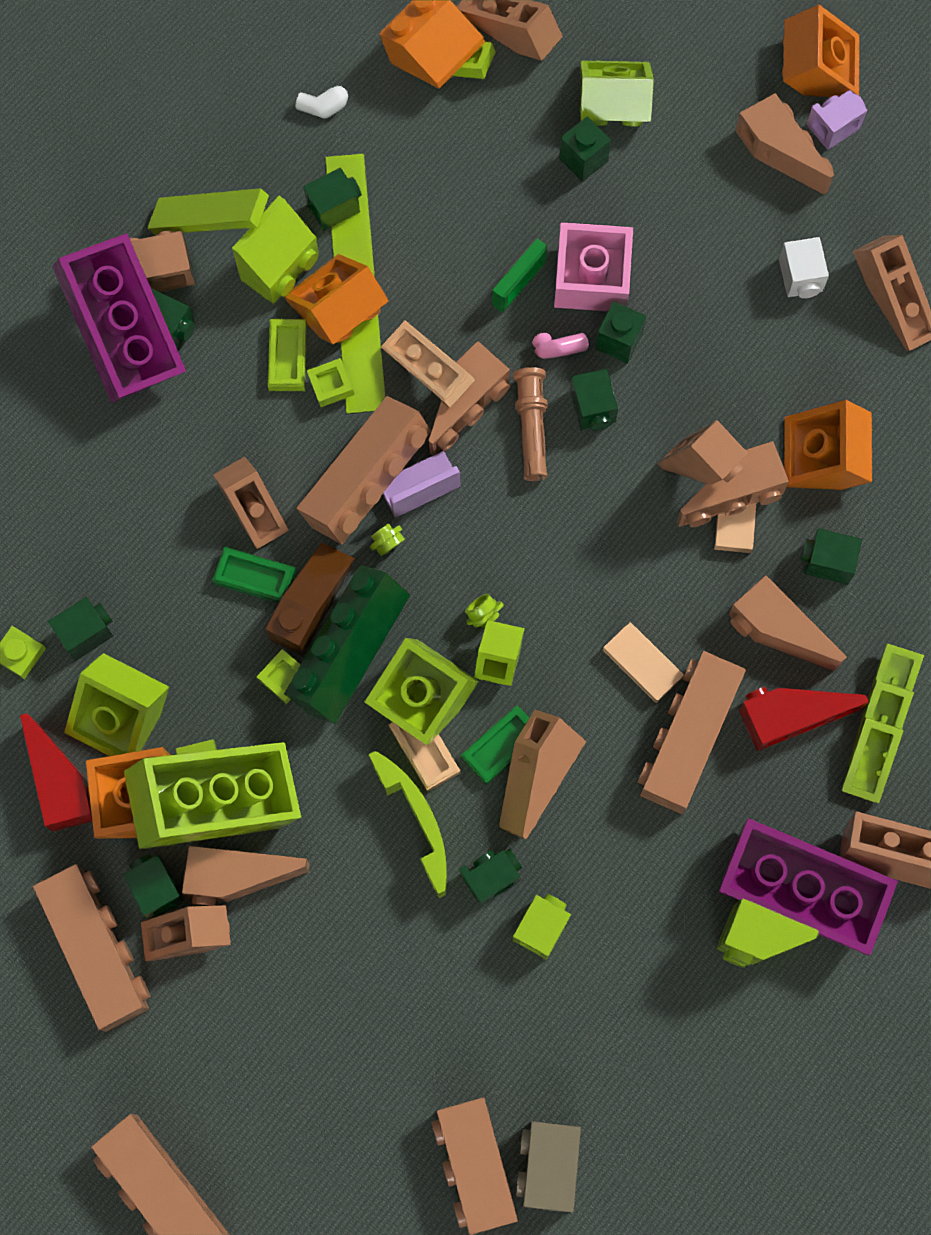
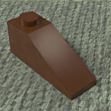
[265,543,355,657]

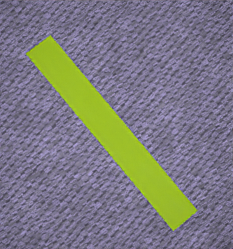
[325,154,385,413]

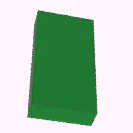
[492,238,547,312]
[212,547,296,604]
[460,705,529,786]

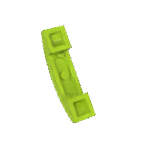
[369,751,447,899]

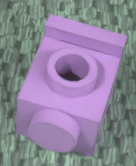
[806,90,868,150]

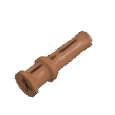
[513,367,548,481]

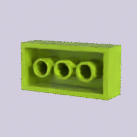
[124,742,301,849]

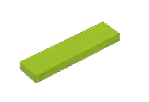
[147,188,269,235]

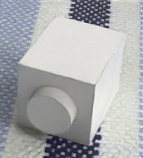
[779,237,829,298]

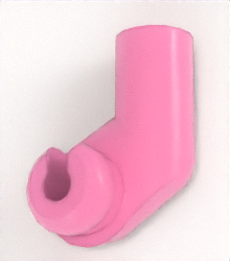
[532,333,589,359]

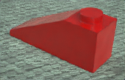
[739,687,869,752]
[20,713,92,832]

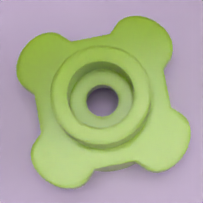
[465,593,504,628]

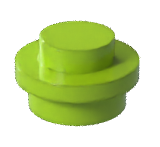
[370,524,405,557]

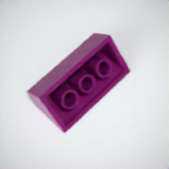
[52,233,186,403]
[719,818,898,956]

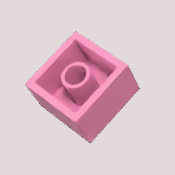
[554,222,633,311]

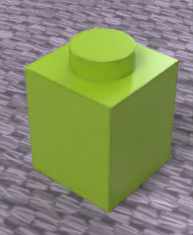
[474,620,525,686]
[512,894,571,960]

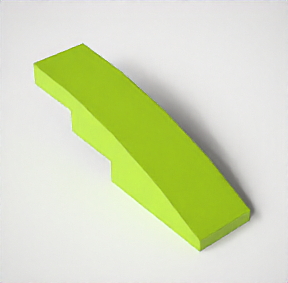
[841,643,924,803]

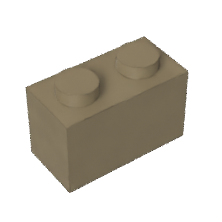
[516,1122,581,1212]

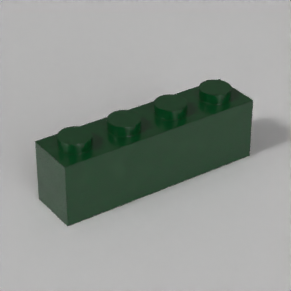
[284,565,410,724]

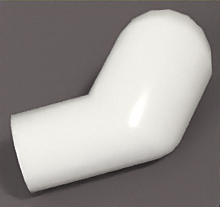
[295,86,348,118]

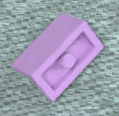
[382,451,461,518]

